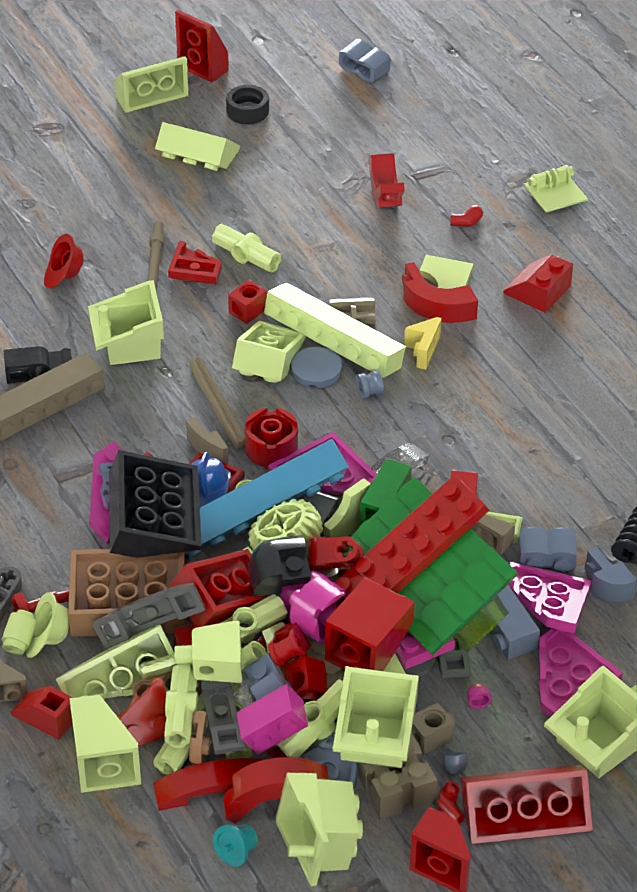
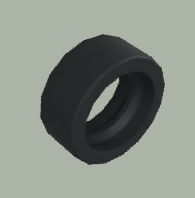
[226,85,269,124]

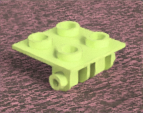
[524,165,588,213]

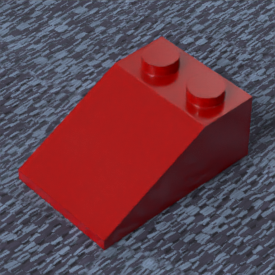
[175,10,229,83]
[170,549,277,628]

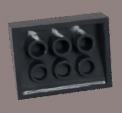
[109,450,201,558]

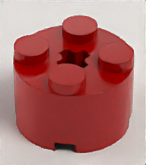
[245,408,298,470]

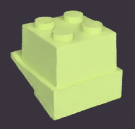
[88,280,164,365]
[544,666,637,778]
[333,667,419,768]
[276,773,363,886]

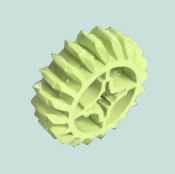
[248,499,323,551]

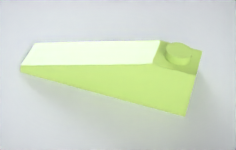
[56,624,175,699]

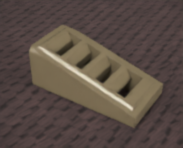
[471,515,515,555]

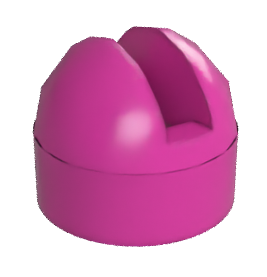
[467,683,492,709]

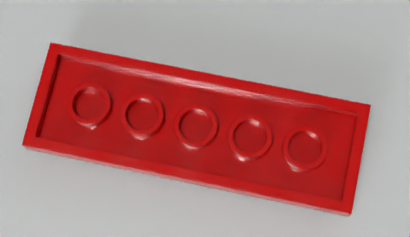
[334,475,490,594]

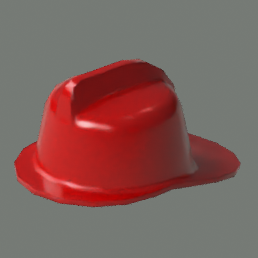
[44,234,84,288]

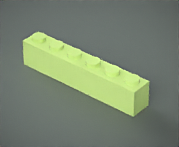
[264,283,406,378]

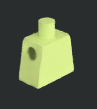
[175,621,242,683]

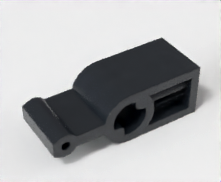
[3,346,72,384]

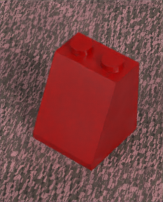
[325,577,415,671]

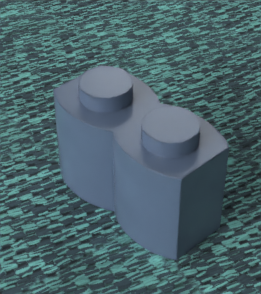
[339,39,391,82]
[519,527,577,571]

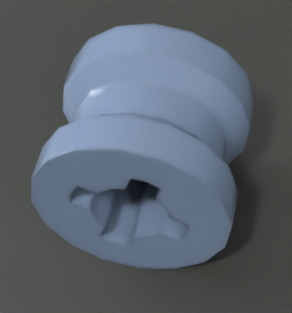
[356,370,384,399]

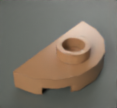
[189,711,211,765]

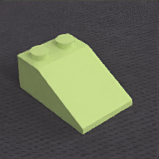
[232,321,306,382]

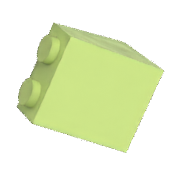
[70,695,141,793]

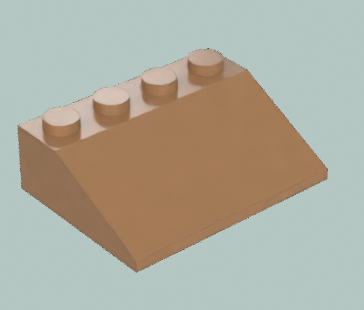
[68,549,185,637]

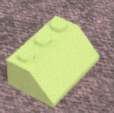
[114,57,188,113]
[155,122,240,171]

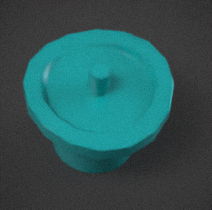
[212,824,258,867]

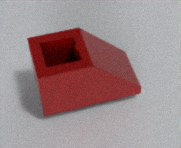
[11,686,73,740]

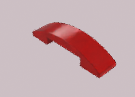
[153,758,263,811]

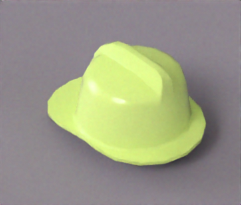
[25,593,69,658]

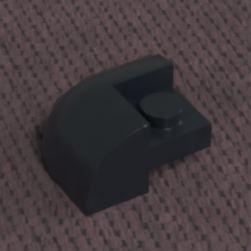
[248,535,311,597]

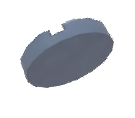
[291,347,342,388]

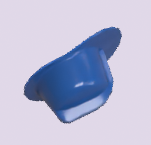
[191,452,230,507]

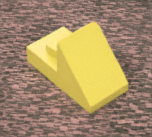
[404,317,441,370]

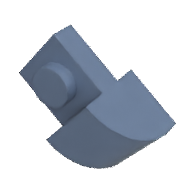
[584,547,637,603]
[244,652,294,701]

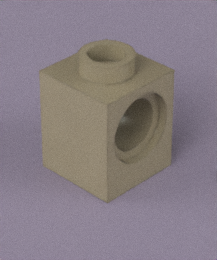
[411,702,455,756]

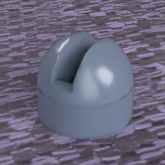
[443,752,468,775]

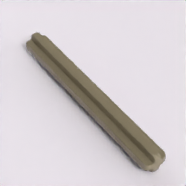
[189,357,245,449]

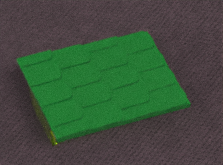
[344,477,519,656]

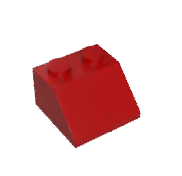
[503,254,573,313]
[409,807,471,892]

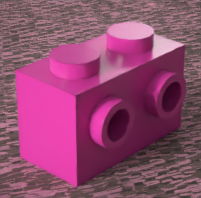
[237,684,308,755]

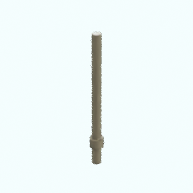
[148,221,165,289]

